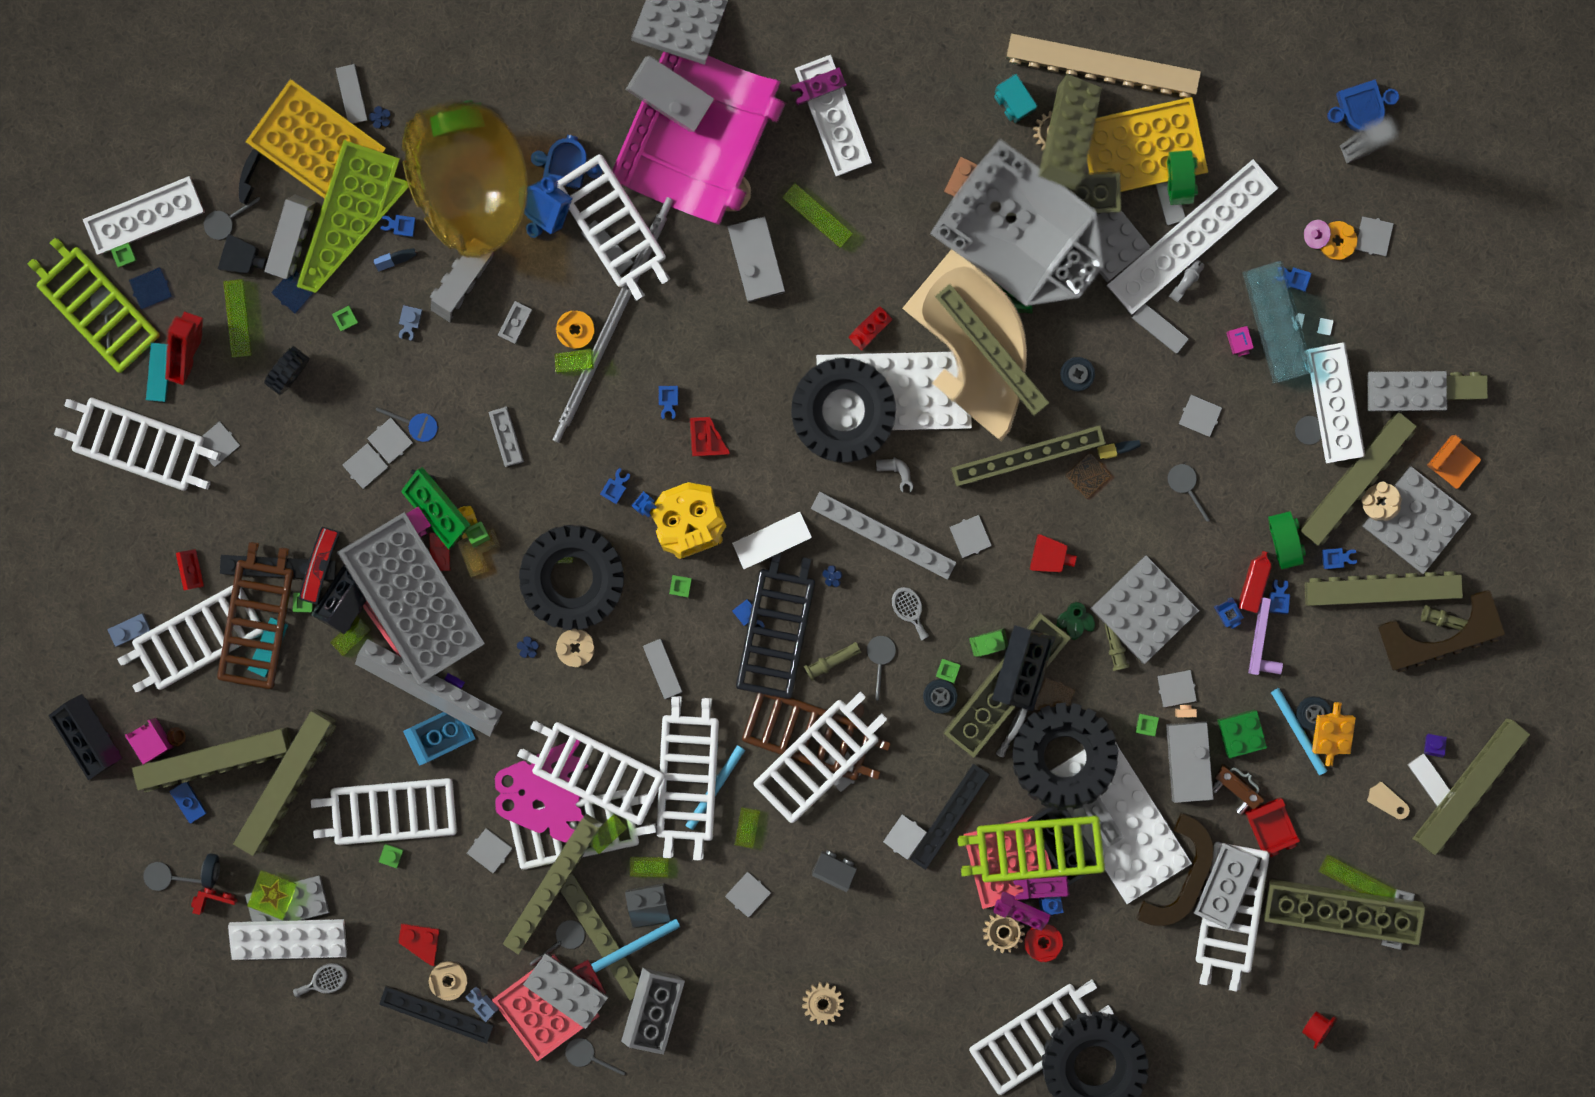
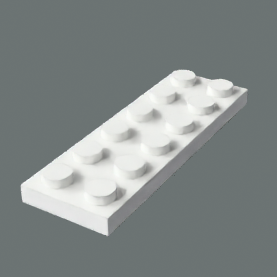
[795,55,872,177]
[83,176,205,256]
[1306,342,1365,463]
[228,919,347,960]

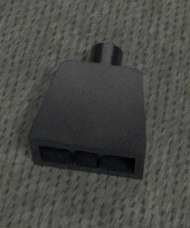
[218,234,267,274]

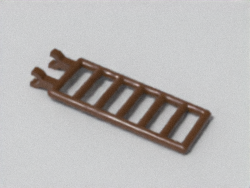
[217,542,294,689]
[742,693,890,781]

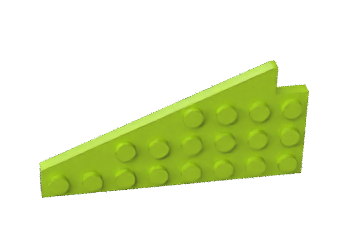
[297,140,411,293]

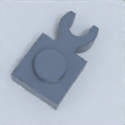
[399,305,423,341]
[466,987,499,1022]

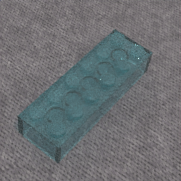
[1242,261,1314,384]

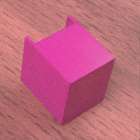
[125,718,174,764]

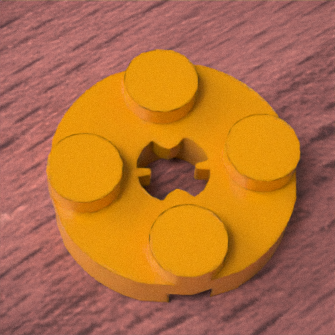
[1320,221,1357,260]
[556,311,595,349]

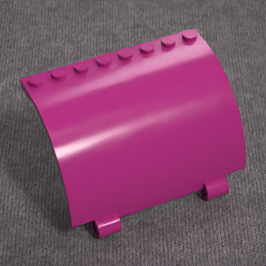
[612,51,785,224]

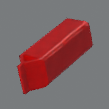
[1237,551,1272,613]

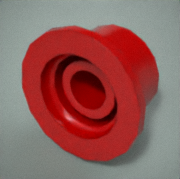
[1302,1011,1337,1049]

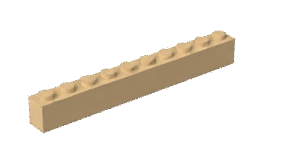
[1006,34,1201,98]

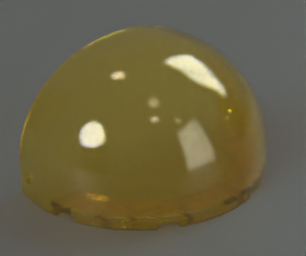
[402,101,528,258]

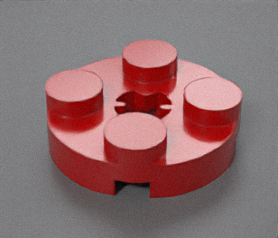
[1024,923,1063,962]

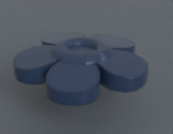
[369,106,391,129]
[823,565,842,587]
[517,636,539,658]

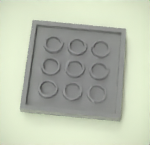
[631,0,728,65]
[1362,466,1471,574]
[1090,555,1199,664]

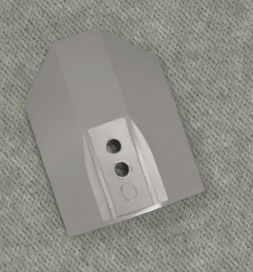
[930,139,1103,306]

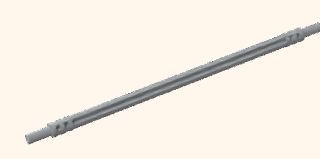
[552,197,674,443]

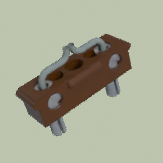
[1212,764,1264,815]

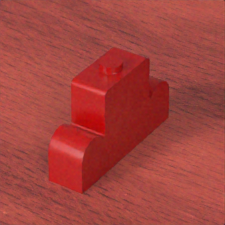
[165,312,203,385]

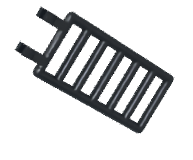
[736,553,815,699]

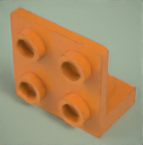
[1427,435,1481,489]

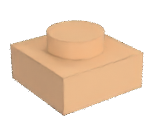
[1175,705,1197,717]

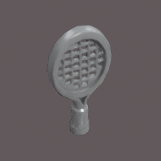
[892,587,929,640]
[996,708,1028,758]
[293,963,348,998]

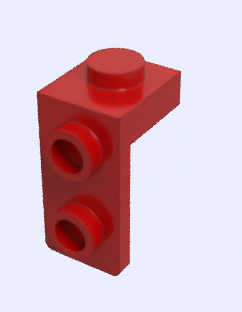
[848,306,892,351]
[191,888,239,915]

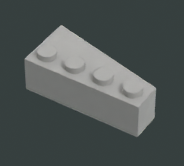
[264,195,316,279]
[430,239,494,322]

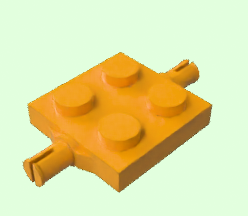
[1312,702,1356,766]

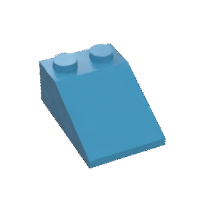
[403,712,475,766]

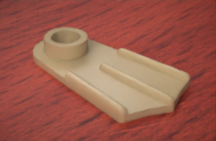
[1367,782,1409,819]

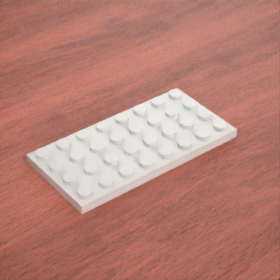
[816,352,972,431]
[1051,742,1192,904]

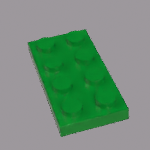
[401,467,470,549]

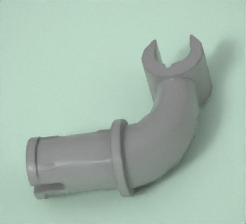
[1169,260,1204,302]
[876,457,913,492]

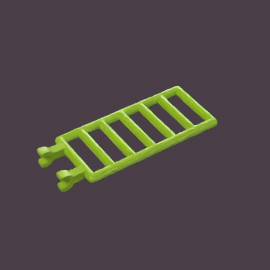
[27,238,160,373]
[958,816,1105,882]

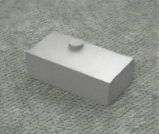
[625,56,714,132]
[728,217,785,302]
[1166,721,1213,803]
[621,968,685,1055]

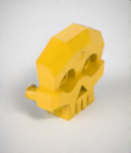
[650,482,726,559]

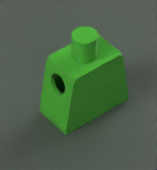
[969,628,1009,656]

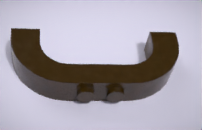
[1136,812,1213,926]

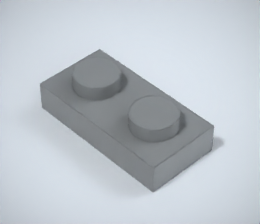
[498,301,532,344]

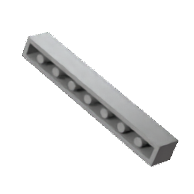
[1340,118,1397,163]
[811,492,956,580]
[355,639,502,737]

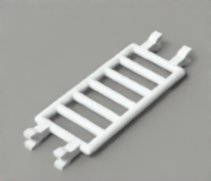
[54,398,221,491]
[656,696,719,860]

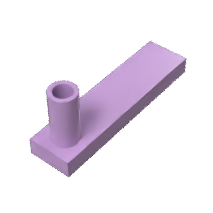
[1248,598,1283,675]

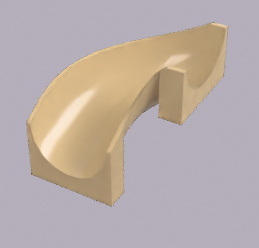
[902,249,1027,441]

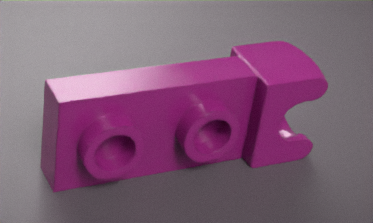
[790,68,846,106]
[1014,876,1069,900]
[993,892,1050,931]

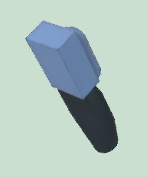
[374,248,417,271]

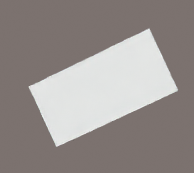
[732,512,812,569]

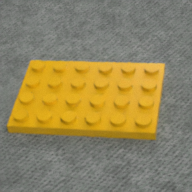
[246,79,386,199]
[1087,97,1208,192]

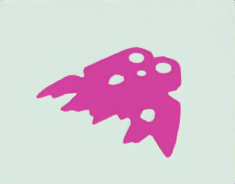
[495,740,589,843]

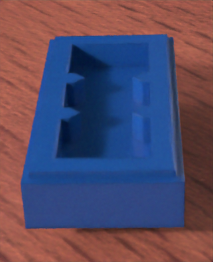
[169,782,207,823]

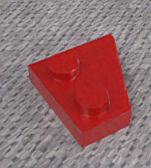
[690,417,729,456]
[399,923,440,966]

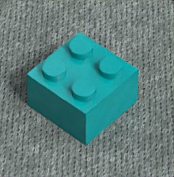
[994,74,1037,124]

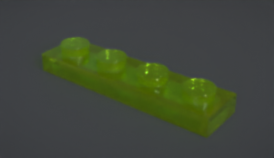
[782,183,853,248]
[223,279,252,358]
[1319,854,1396,897]

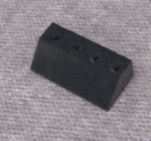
[311,564,367,635]
[992,625,1056,711]
[48,694,122,780]
[1027,806,1097,886]

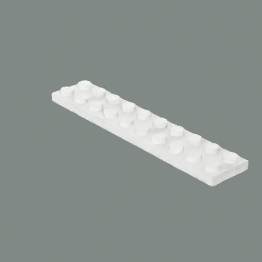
[1107,160,1278,315]

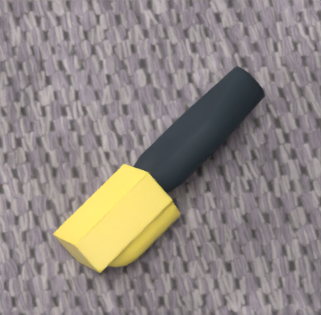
[1097,440,1141,459]

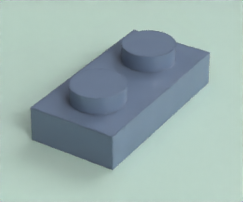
[107,613,151,647]

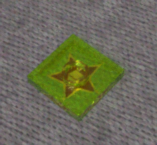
[247,870,297,920]

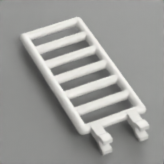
[558,154,670,300]
[118,585,265,692]
[754,691,887,823]
[517,721,664,825]
[311,778,457,845]
[510,790,657,870]
[1196,842,1269,991]
[969,979,1114,1095]

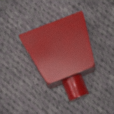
[1029,534,1077,572]

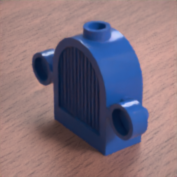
[1327,79,1399,132]
[531,135,603,190]
[520,175,572,238]

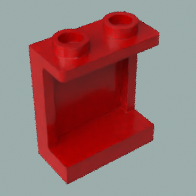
[1245,797,1300,857]

